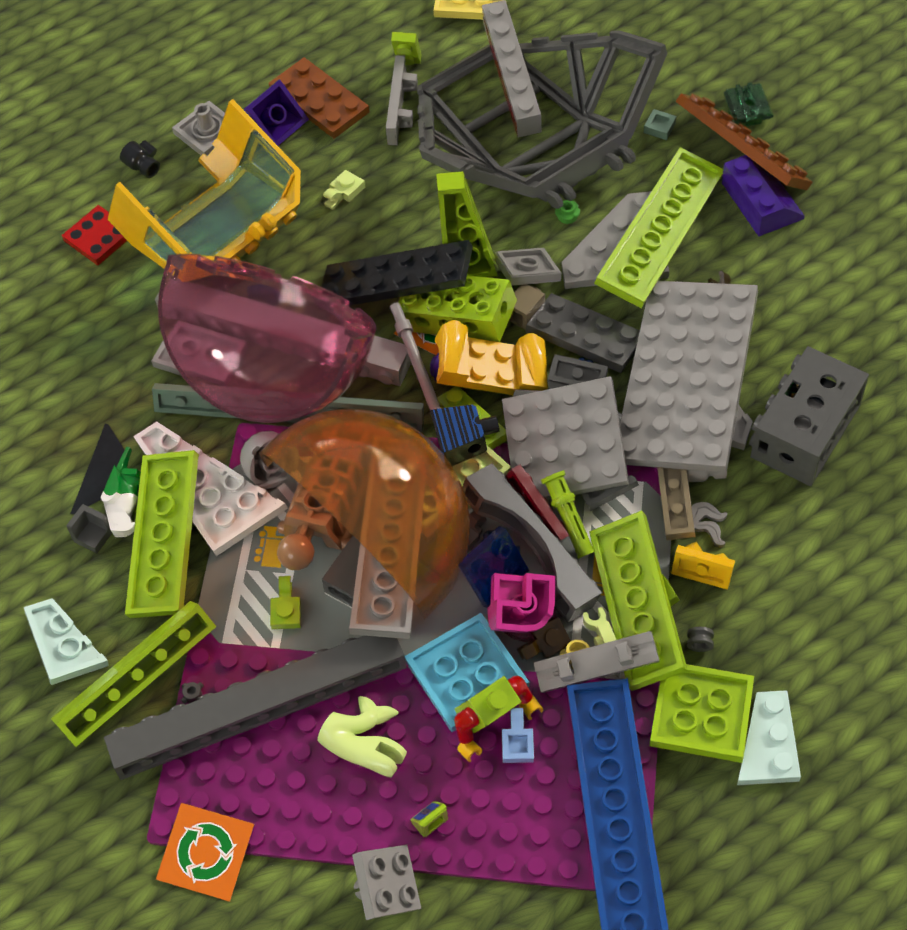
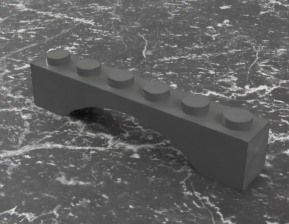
[460,463,602,623]

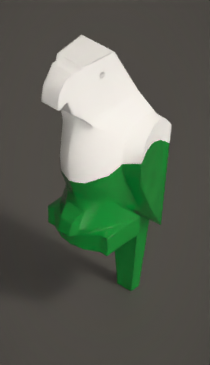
[101,446,141,537]

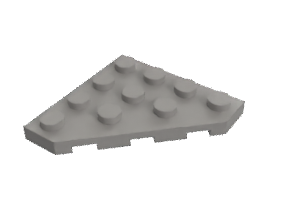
[562,191,669,289]

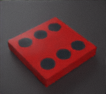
[61,205,127,266]

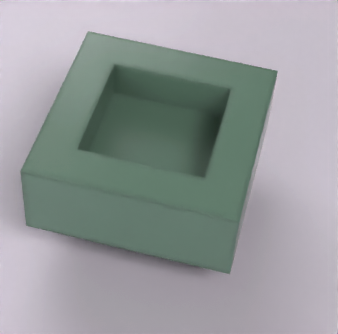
[644,109,677,140]

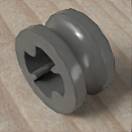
[687,627,714,652]

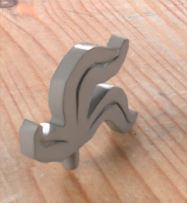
[692,502,727,548]

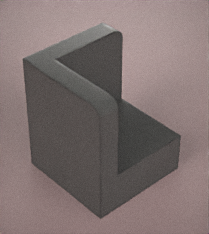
[67,504,112,554]

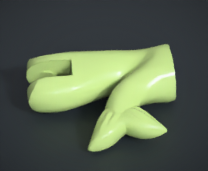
[318,696,407,777]

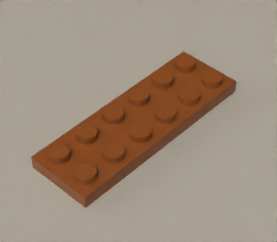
[676,93,813,191]

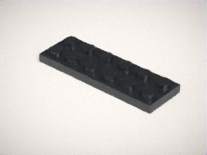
[317,240,473,310]

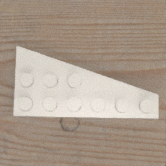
[133,422,288,556]

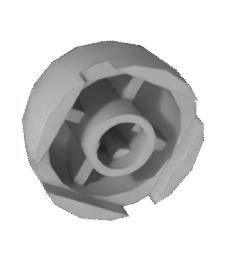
[240,431,298,489]

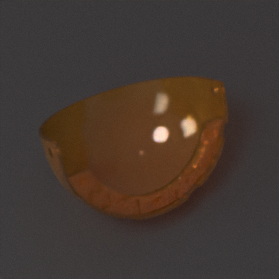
[259,409,470,620]

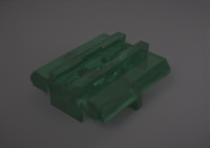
[724,82,774,126]

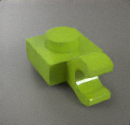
[270,576,301,630]

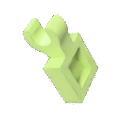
[323,170,365,210]
[583,607,616,646]

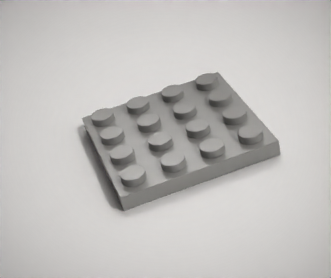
[502,376,629,500]

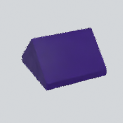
[244,79,309,146]

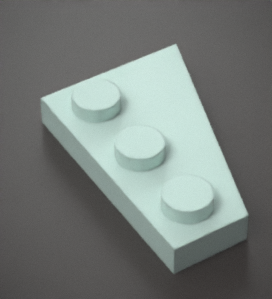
[24,598,109,685]
[737,690,801,785]

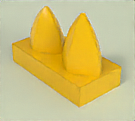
[671,542,735,590]

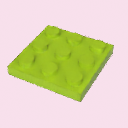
[649,664,754,763]

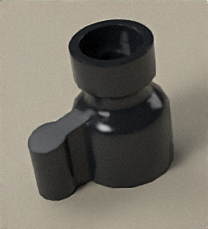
[120,140,160,178]

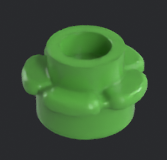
[555,200,580,224]

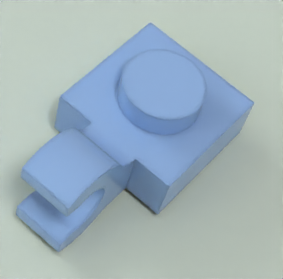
[502,708,534,763]

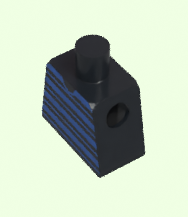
[430,405,500,468]

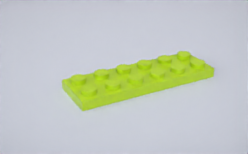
[125,450,199,618]
[589,510,688,691]

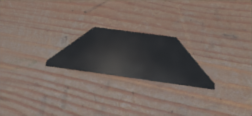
[70,424,125,514]

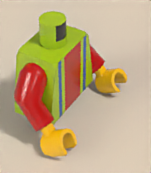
[454,675,543,762]

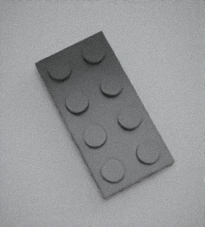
[526,293,640,373]

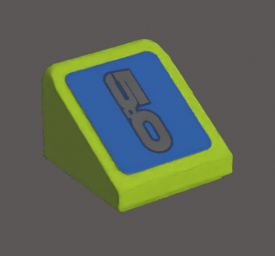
[411,801,448,837]

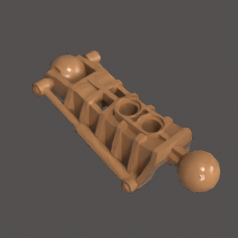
[277,409,393,570]

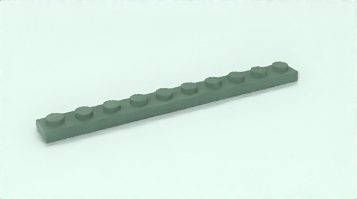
[152,383,424,432]

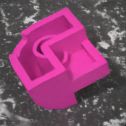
[487,573,555,633]

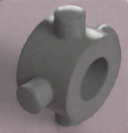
[181,682,204,704]

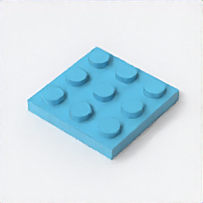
[405,613,529,732]

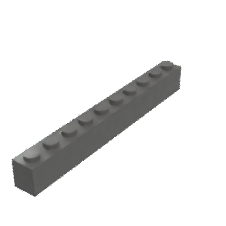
[104,636,407,780]

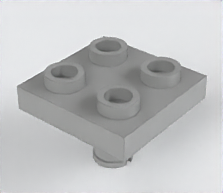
[172,101,225,156]
[352,845,421,920]

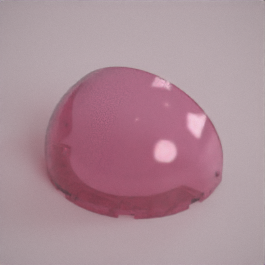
[158,254,377,423]

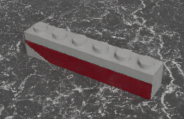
[482,0,542,138]

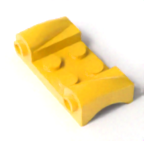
[435,320,548,395]

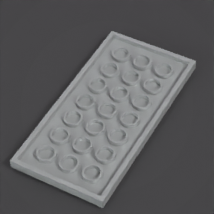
[620,281,758,473]

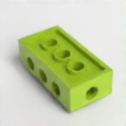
[398,276,517,342]

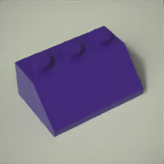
[722,155,805,237]

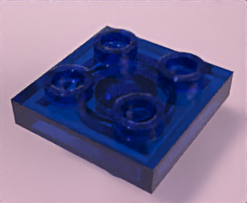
[458,526,530,608]

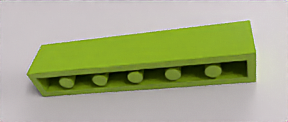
[51,601,217,747]

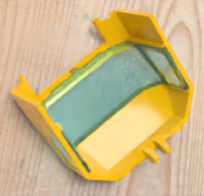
[108,99,301,280]

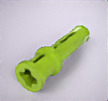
[541,470,594,559]

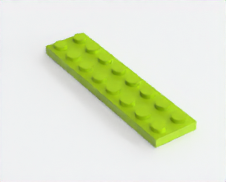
[594,147,723,309]

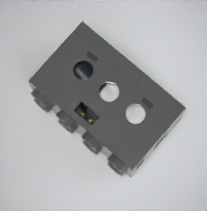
[749,346,869,487]

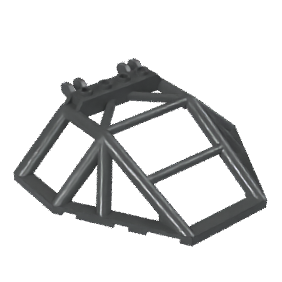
[417,30,667,209]

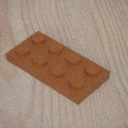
[269,57,370,139]

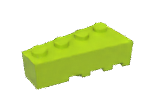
[436,171,498,277]

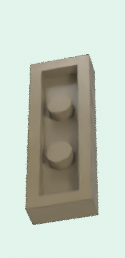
[657,467,696,540]

